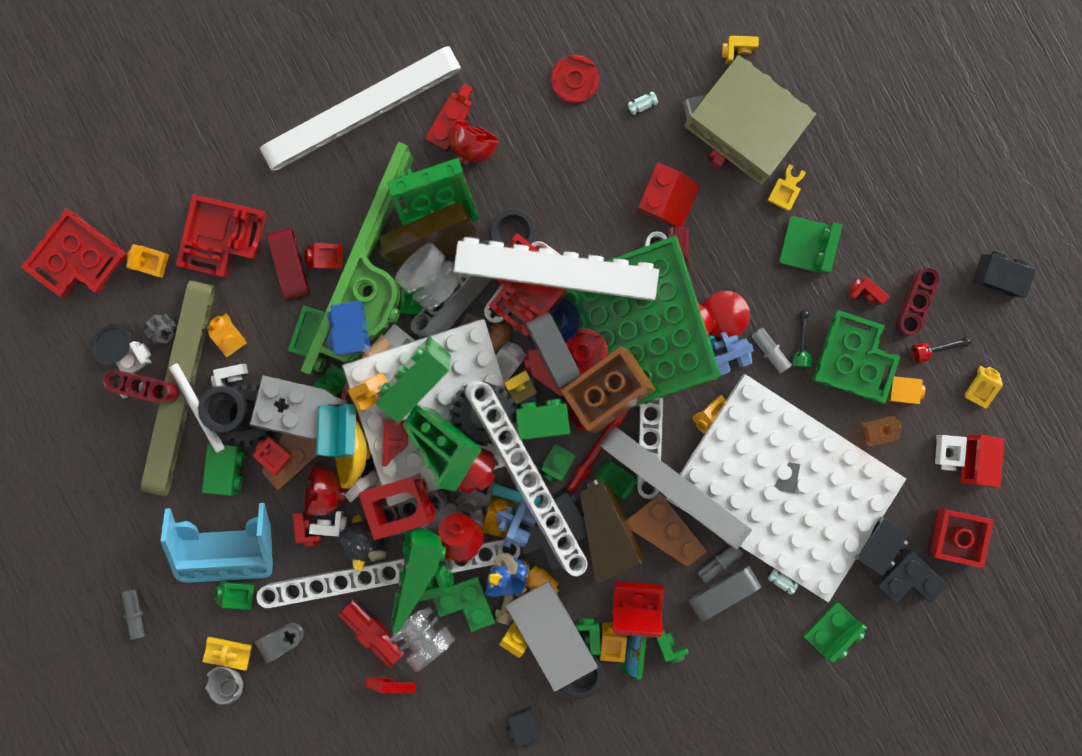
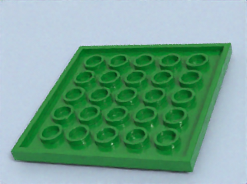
[549,236,722,425]

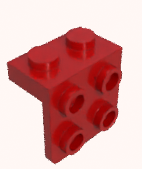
[612,581,664,638]

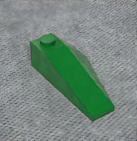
[391,527,445,634]

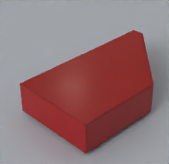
[381,419,408,467]
[365,677,416,693]

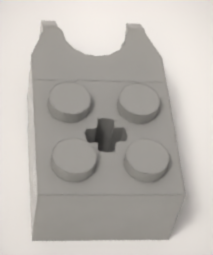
[251,376,347,440]

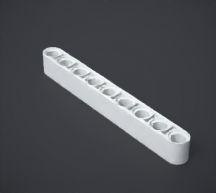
[260,46,461,171]
[466,380,588,576]

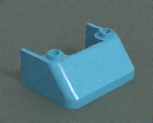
[161,503,273,583]

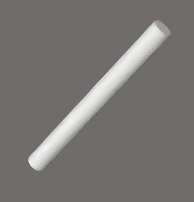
[169,364,225,453]

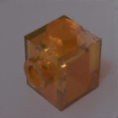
[861,415,902,446]

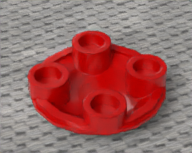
[704,291,750,338]

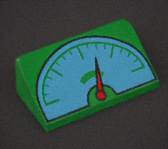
[622,635,647,680]

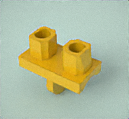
[203,637,252,671]

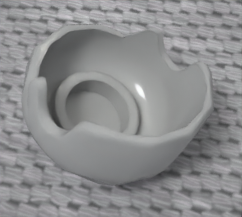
[205,667,243,705]

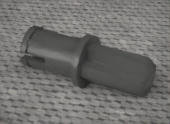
[697,545,744,582]
[122,589,146,640]

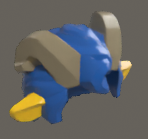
[485,553,530,597]

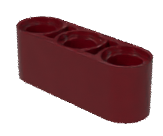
[267,228,310,302]
[895,267,940,336]
[103,370,179,404]

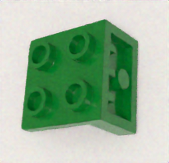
[779,216,843,275]
[803,601,867,664]

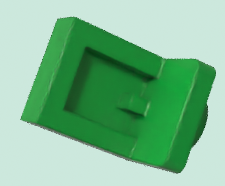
[593,459,638,500]

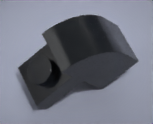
[521,523,561,570]

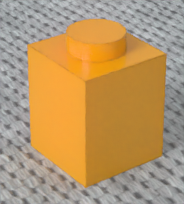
[886,376,925,404]

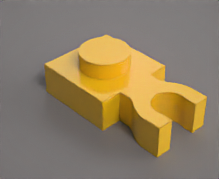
[767,164,806,212]

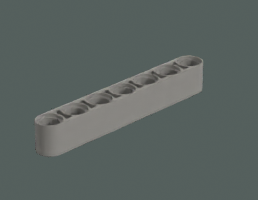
[600,426,752,550]

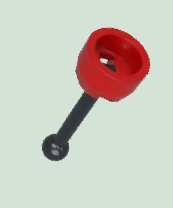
[912,337,971,364]

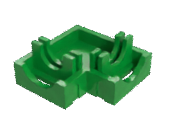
[387,158,479,226]
[812,310,901,403]

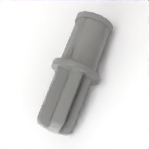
[752,328,792,374]

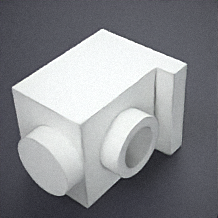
[935,435,967,471]

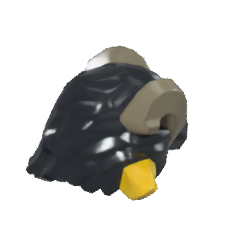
[338,515,386,571]

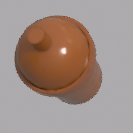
[488,321,512,355]

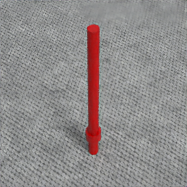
[565,409,630,494]

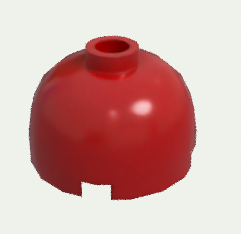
[449,119,499,165]
[304,466,345,516]

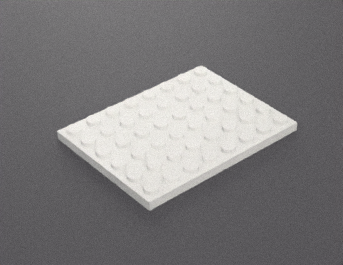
[665,374,906,602]

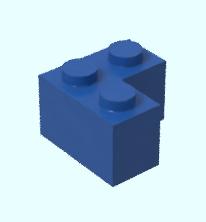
[327,301,371,357]

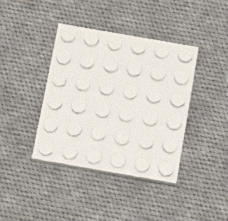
[342,319,523,506]

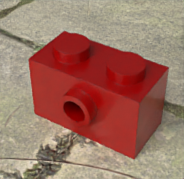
[961,435,1004,488]

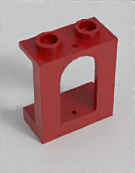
[358,473,436,540]

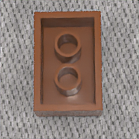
[561,347,656,433]

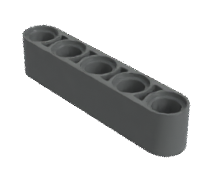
[411,240,492,339]

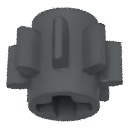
[144,314,177,344]

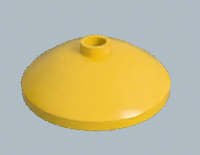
[335,420,370,489]

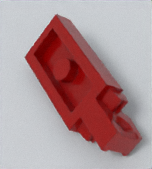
[425,84,473,152]

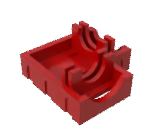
[176,194,267,278]
[21,209,128,298]
[489,233,568,339]

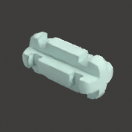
[628,92,658,115]
[768,569,798,595]

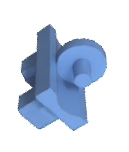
[713,332,754,375]
[495,499,536,548]

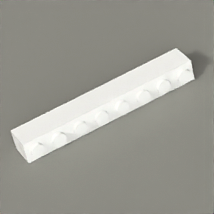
[454,238,659,301]

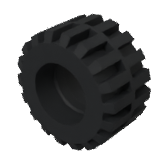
[449,382,516,446]
[215,384,282,446]

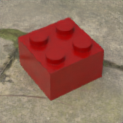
[928,507,994,568]

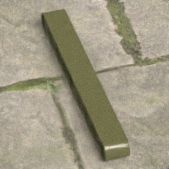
[141,280,215,497]

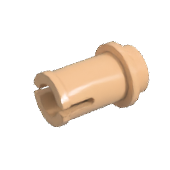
[362,334,393,358]

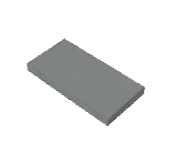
[506,581,598,692]

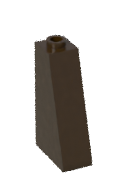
[379,201,480,268]
[580,479,646,584]

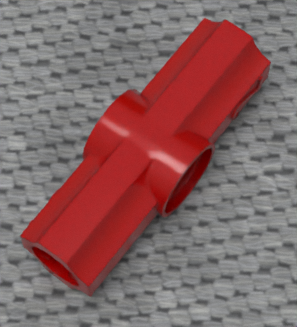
[339,600,405,668]

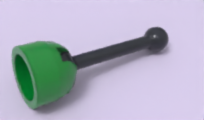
[792,310,812,369]

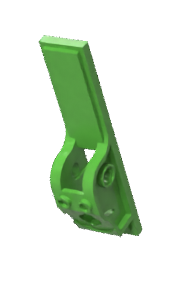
[301,142,414,376]

